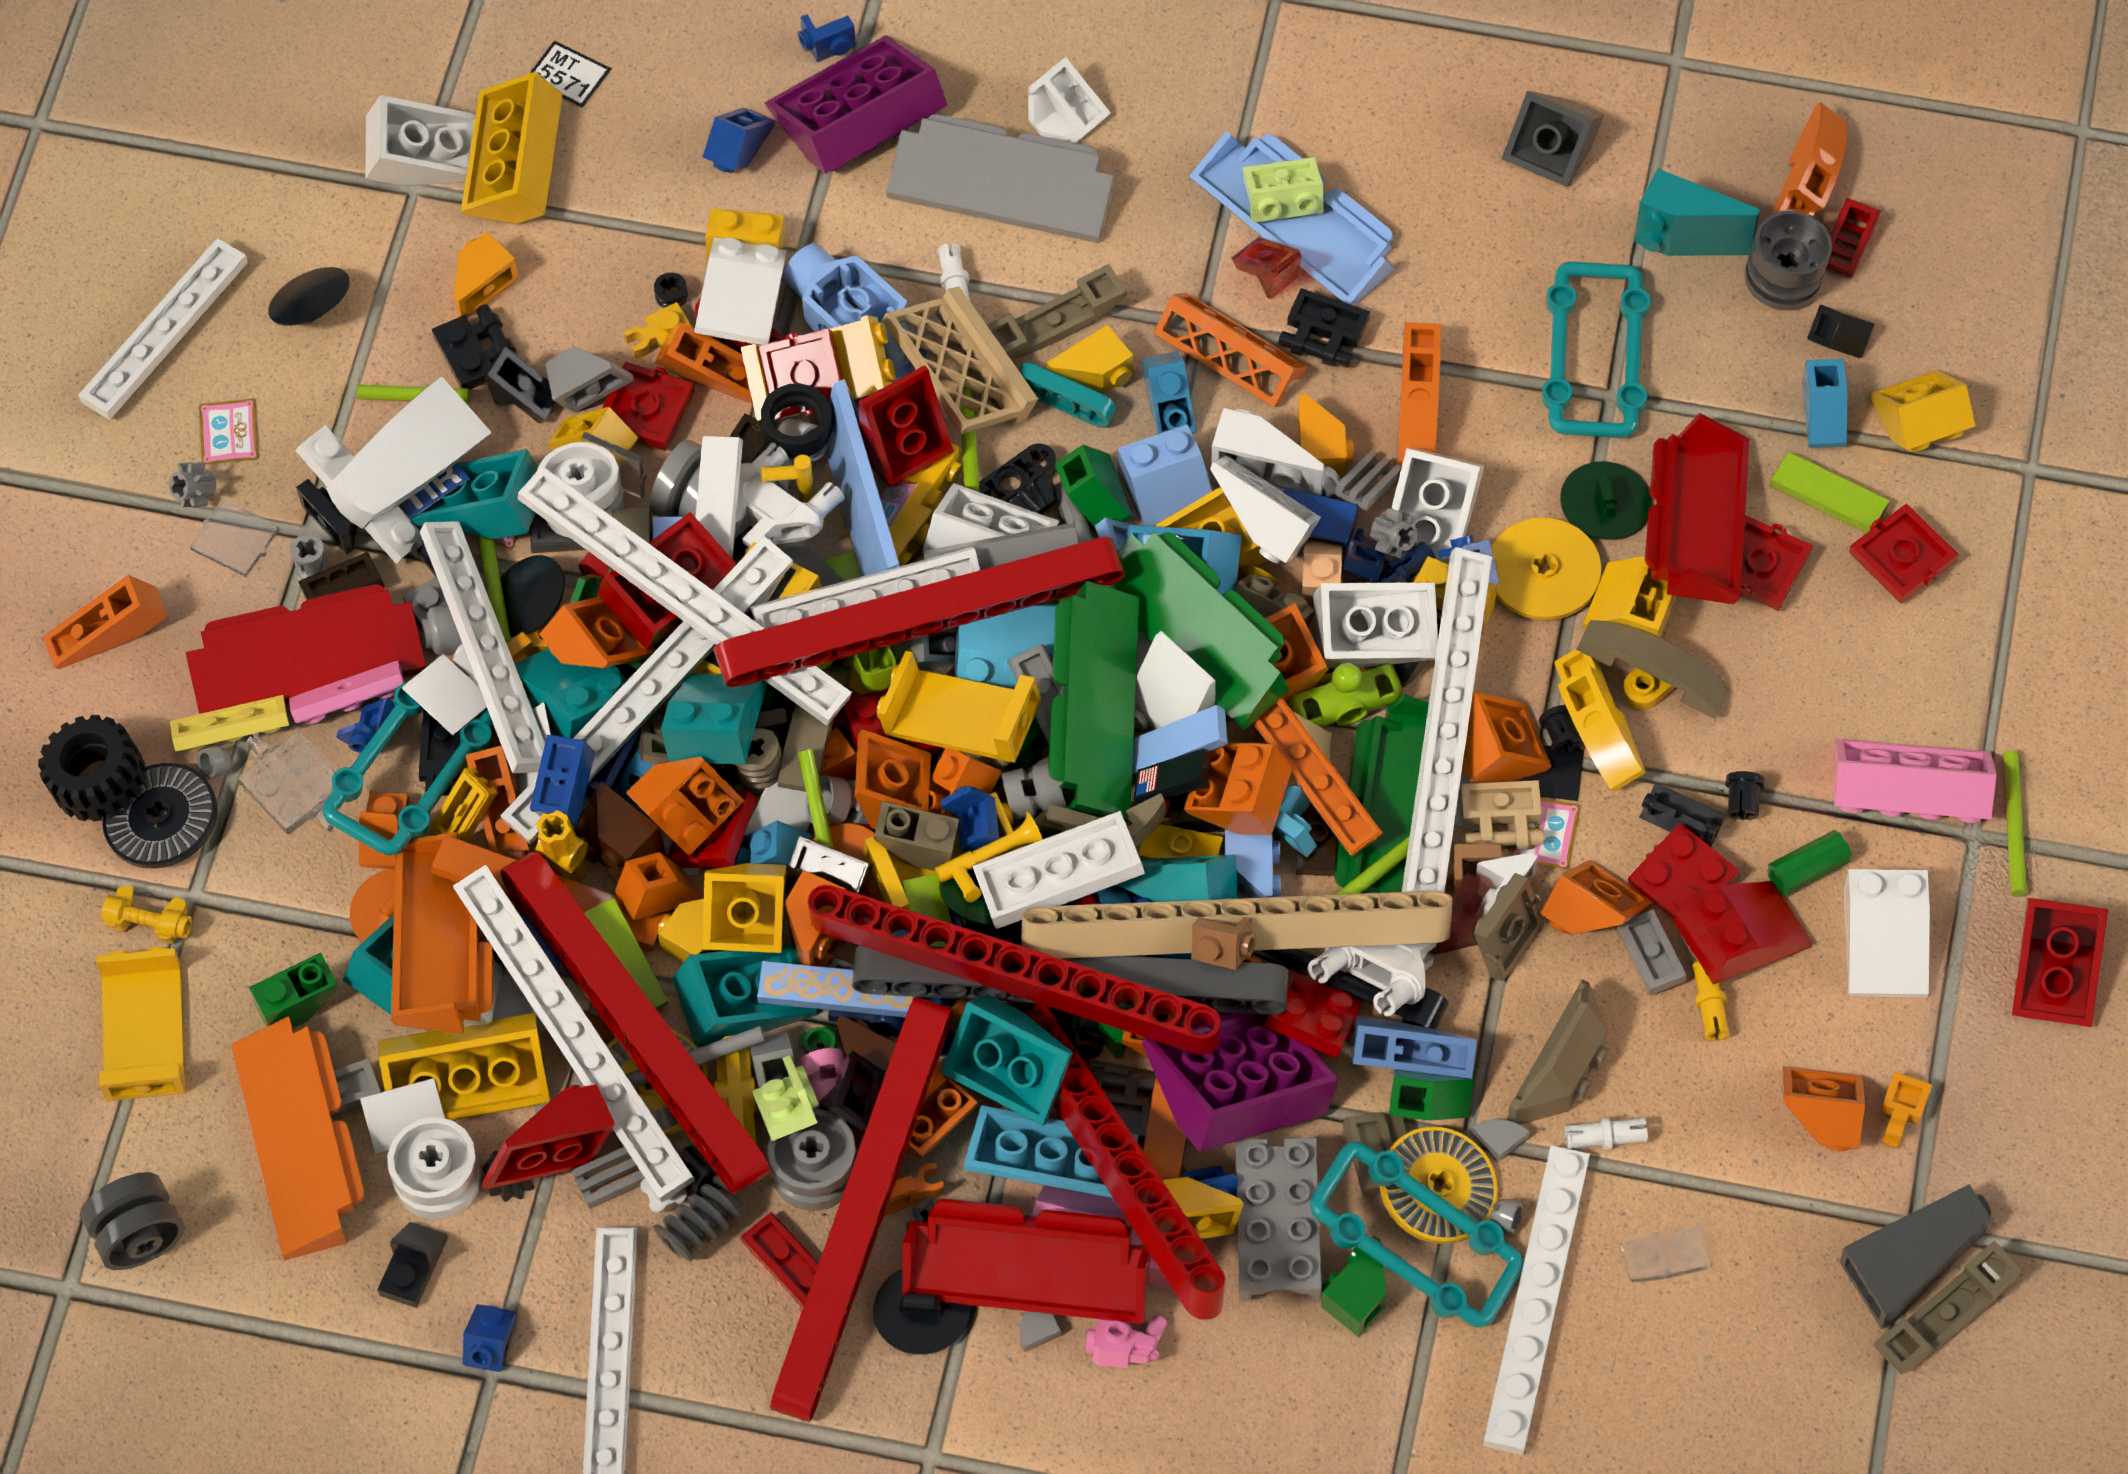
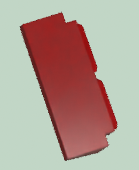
[1645,413,1750,605]
[185,584,426,714]
[902,1199,1151,1324]

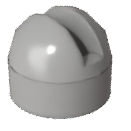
[197,746,231,779]
[1490,1199,1523,1234]

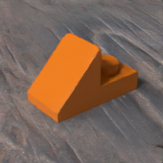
[359,791,410,869]

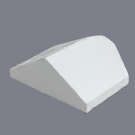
[1028,56,1111,143]

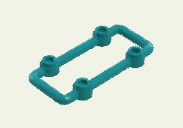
[1541,261,1651,438]
[322,669,494,855]
[1310,1141,1524,1328]

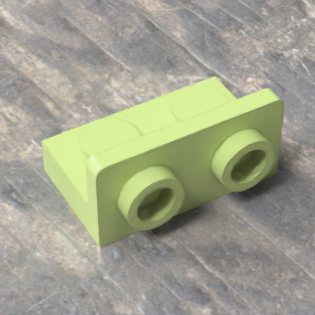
[1243,157,1324,223]
[752,1055,819,1141]

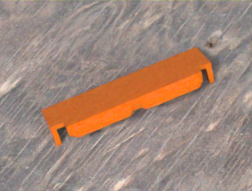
[391,832,494,1034]
[231,1016,365,1261]

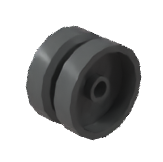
[79,1172,185,1271]

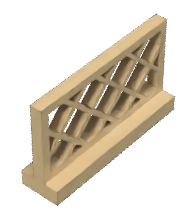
[882,286,1038,434]

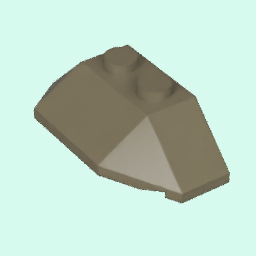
[1508,979,1609,1125]

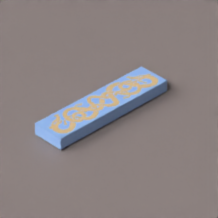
[757,961,914,1017]

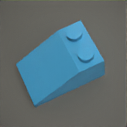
[1127,525,1242,595]

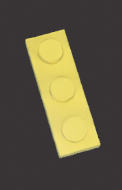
[170,695,289,752]

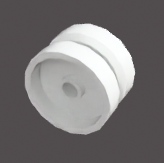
[537,442,625,539]
[387,1117,482,1220]

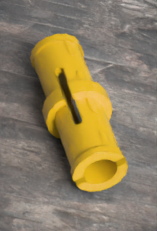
[1692,961,1730,1042]

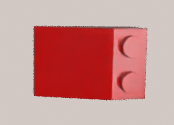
[859,365,954,488]
[597,512,737,651]
[1673,881,1813,985]
[2012,898,2108,1027]
[482,1084,615,1190]

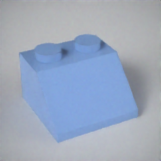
[1117,424,1212,527]

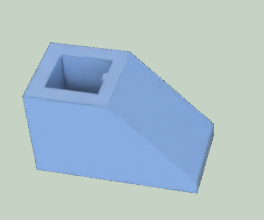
[1225,829,1280,898]

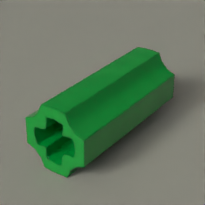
[1766,830,1852,896]

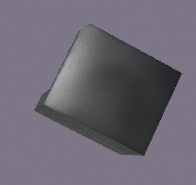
[1807,304,1875,358]

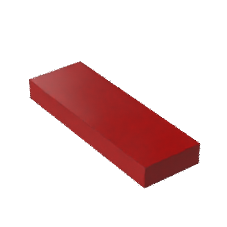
[741,1211,819,1308]

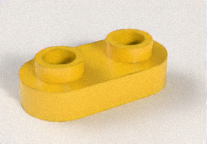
[1622,668,1676,710]

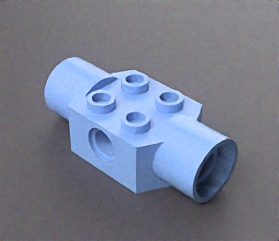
[782,243,930,383]

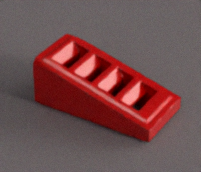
[1826,197,1881,278]

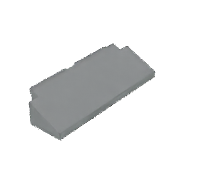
[887,114,1114,243]

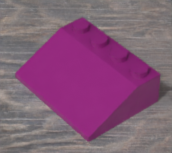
[765,35,948,174]
[1142,1013,1339,1152]

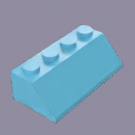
[954,604,1057,689]
[963,1105,1139,1198]

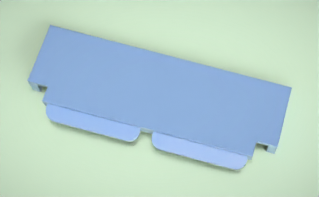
[1189,131,1395,306]
[826,379,901,576]

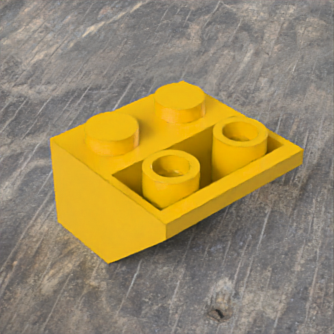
[1582,556,1677,637]

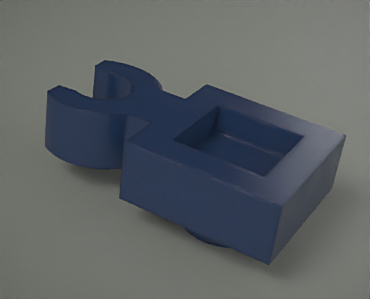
[1342,528,1386,582]

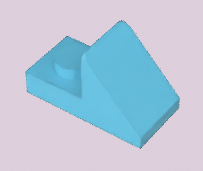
[1273,786,1317,857]

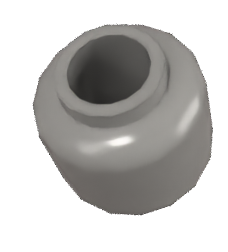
[421,604,463,656]

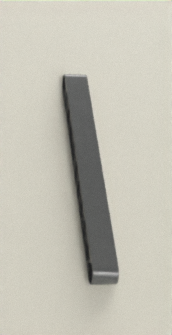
[852,945,1289,1015]

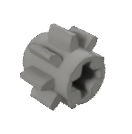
[169,462,216,508]
[1370,508,1418,558]

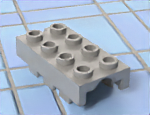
[1235,1138,1321,1301]

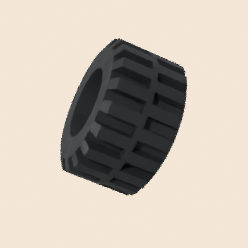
[38,715,146,822]

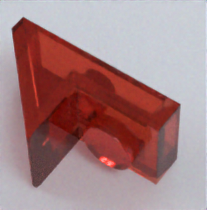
[1231,237,1302,299]
[1429,873,1483,955]

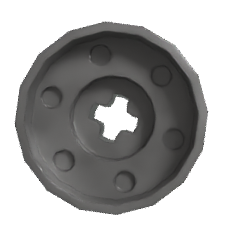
[1744,211,1832,310]

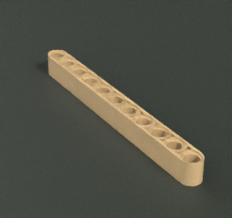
[1021,891,1453,959]

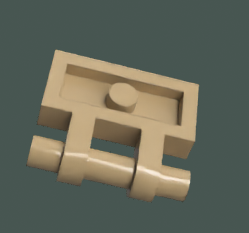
[1460,780,1544,850]

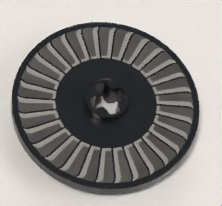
[102,763,218,869]

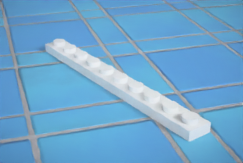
[518,466,852,726]
[501,536,793,844]
[1402,547,1492,892]
[453,865,695,1203]

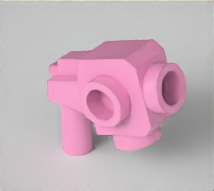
[1085,1315,1167,1368]

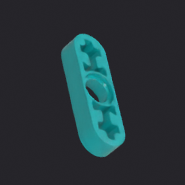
[1019,362,1117,428]

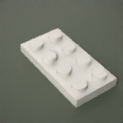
[972,811,1145,929]

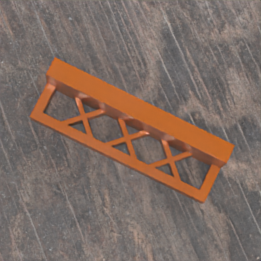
[1153,292,1308,407]

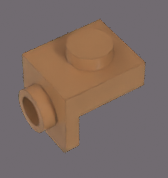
[1446,840,1501,895]
[1191,917,1256,970]

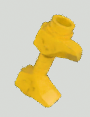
[101,885,192,944]

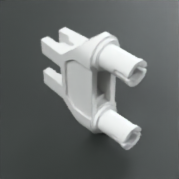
[734,443,845,554]
[1308,943,1436,1016]

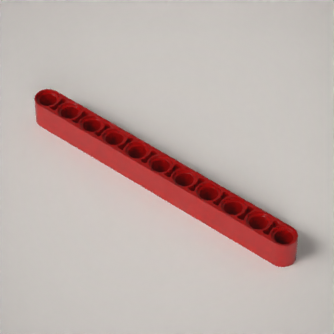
[713,537,1125,688]
[500,851,770,1194]
[807,884,1221,1055]
[770,996,954,1422]
[1006,1001,1226,1320]

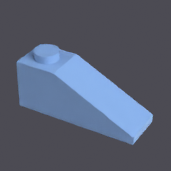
[1351,1016,1477,1079]

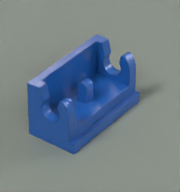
[1283,488,1359,548]
[530,735,595,827]

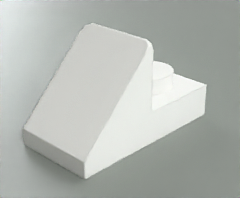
[1475,853,1538,915]

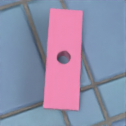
[289,660,404,724]

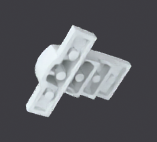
[295,376,492,564]

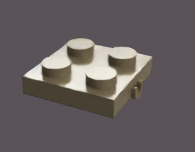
[1474,873,1544,982]

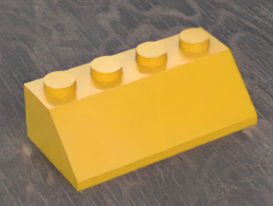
[461,71,562,224]
[378,1013,550,1120]

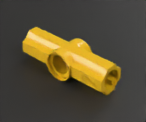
[536,810,588,883]
[714,1036,758,1145]

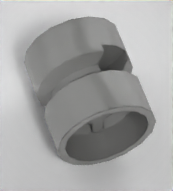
[1002,761,1067,821]
[806,775,869,827]

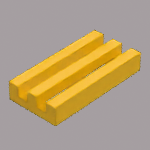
[430,767,498,843]

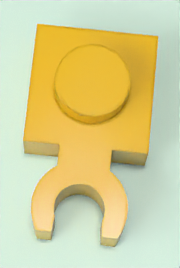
[624,302,692,358]

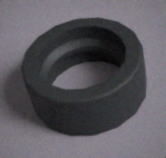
[761,383,832,459]

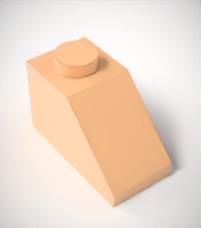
[1302,539,1342,608]

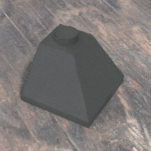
[1501,91,1604,187]

